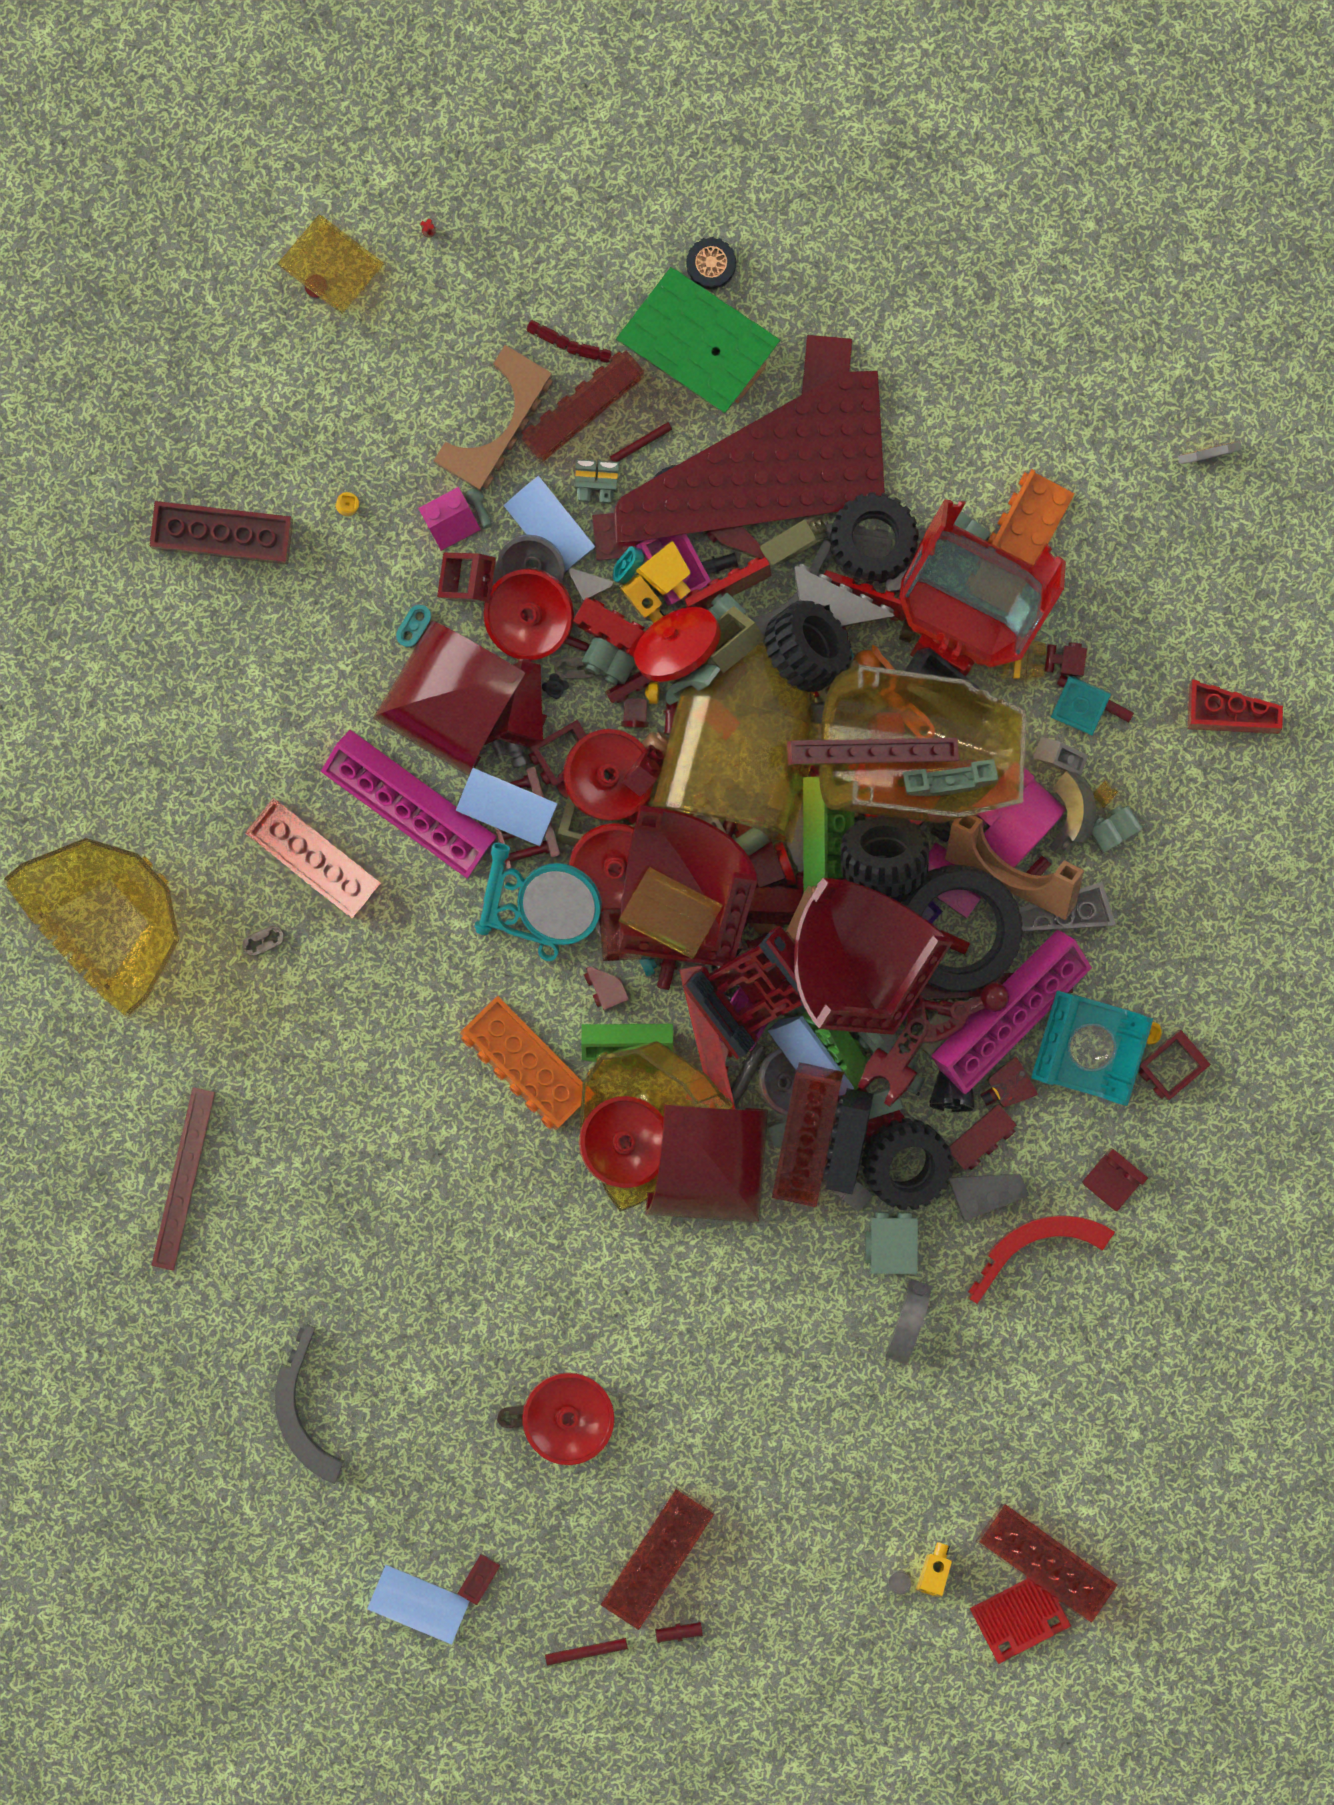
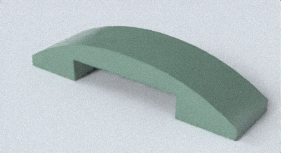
[666,664,720,705]
[903,759,998,796]

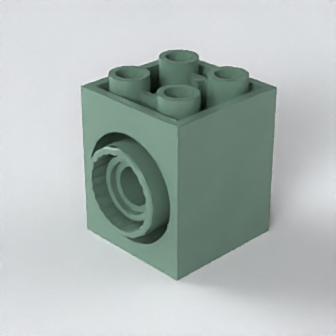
[865,1212,918,1274]

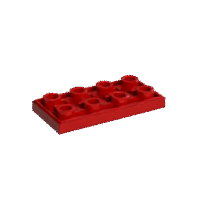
[685,557,772,609]

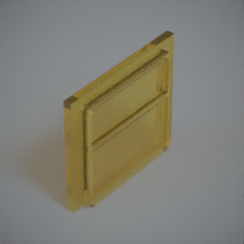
[277,214,384,314]
[619,867,723,959]

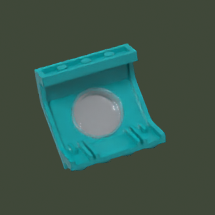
[1031,990,1154,1106]

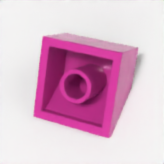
[418,487,481,551]

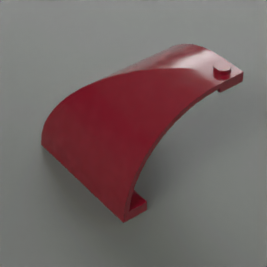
[373,621,526,776]
[619,805,757,966]
[794,878,953,1035]
[645,1104,768,1223]

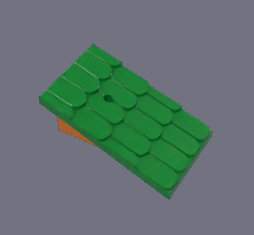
[616,267,781,414]

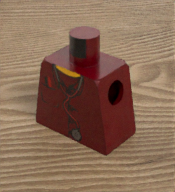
[980,1056,1038,1108]

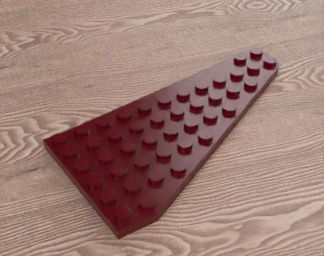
[614,371,885,542]

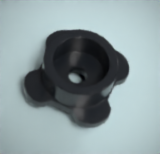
[542,673,569,699]

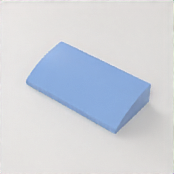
[503,476,595,572]
[456,768,558,846]
[768,1016,854,1103]
[367,1565,470,1645]

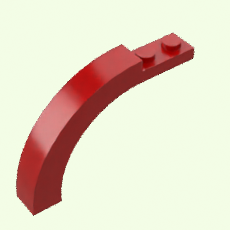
[968,1215,1115,1304]

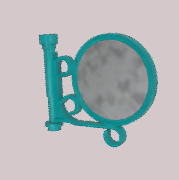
[474,843,602,961]

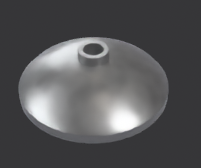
[497,535,565,583]
[759,1049,817,1116]

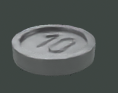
[888,1571,911,1595]

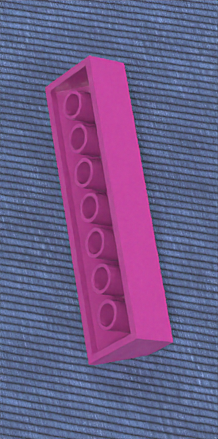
[320,730,497,879]
[931,929,1092,1095]

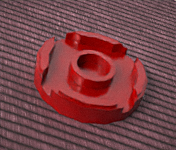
[774,842,797,887]

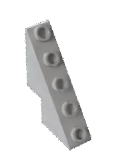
[793,563,894,627]

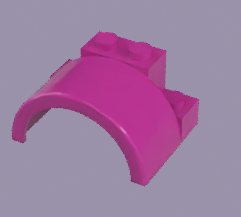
[970,762,1066,868]

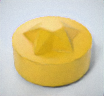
[335,492,359,516]
[645,681,660,704]
[1146,1022,1162,1044]

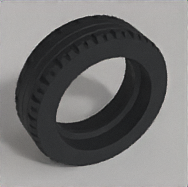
[899,865,1023,993]

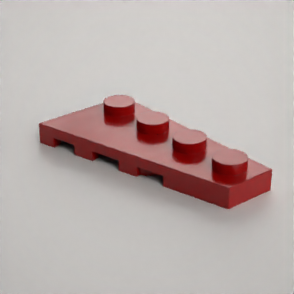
[824,570,905,622]

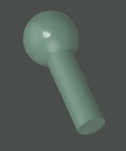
[466,488,492,529]

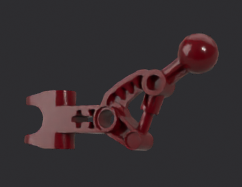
[858,983,1009,1107]

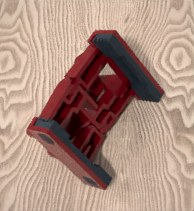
[683,925,804,1059]

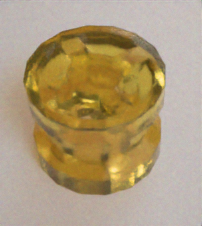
[1093,780,1118,809]

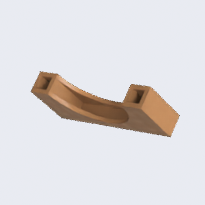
[434,345,553,491]
[945,810,1084,920]

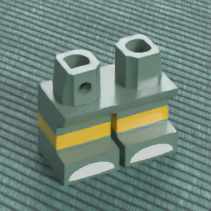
[575,459,619,504]

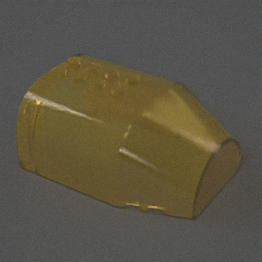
[652,638,819,843]
[819,665,1027,823]

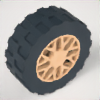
[686,237,736,290]

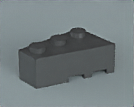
[948,1173,1029,1221]

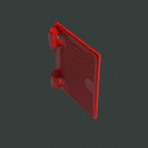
[970,1571,1071,1664]

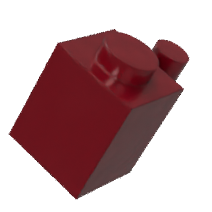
[1044,642,1087,677]

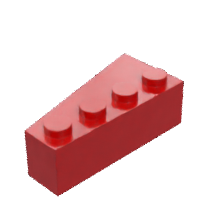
[573,597,645,658]
[1188,679,1283,734]

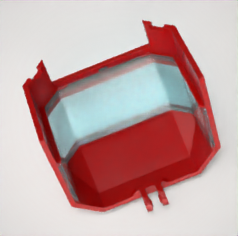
[899,499,1066,667]

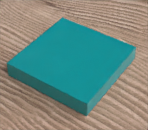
[1051,675,1111,735]

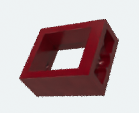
[437,552,496,603]
[528,719,586,788]
[1138,1030,1211,1100]

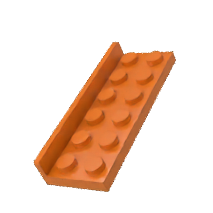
[965,469,1075,615]
[460,996,593,1130]

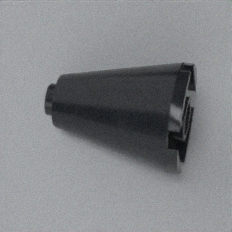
[929,1069,975,1112]

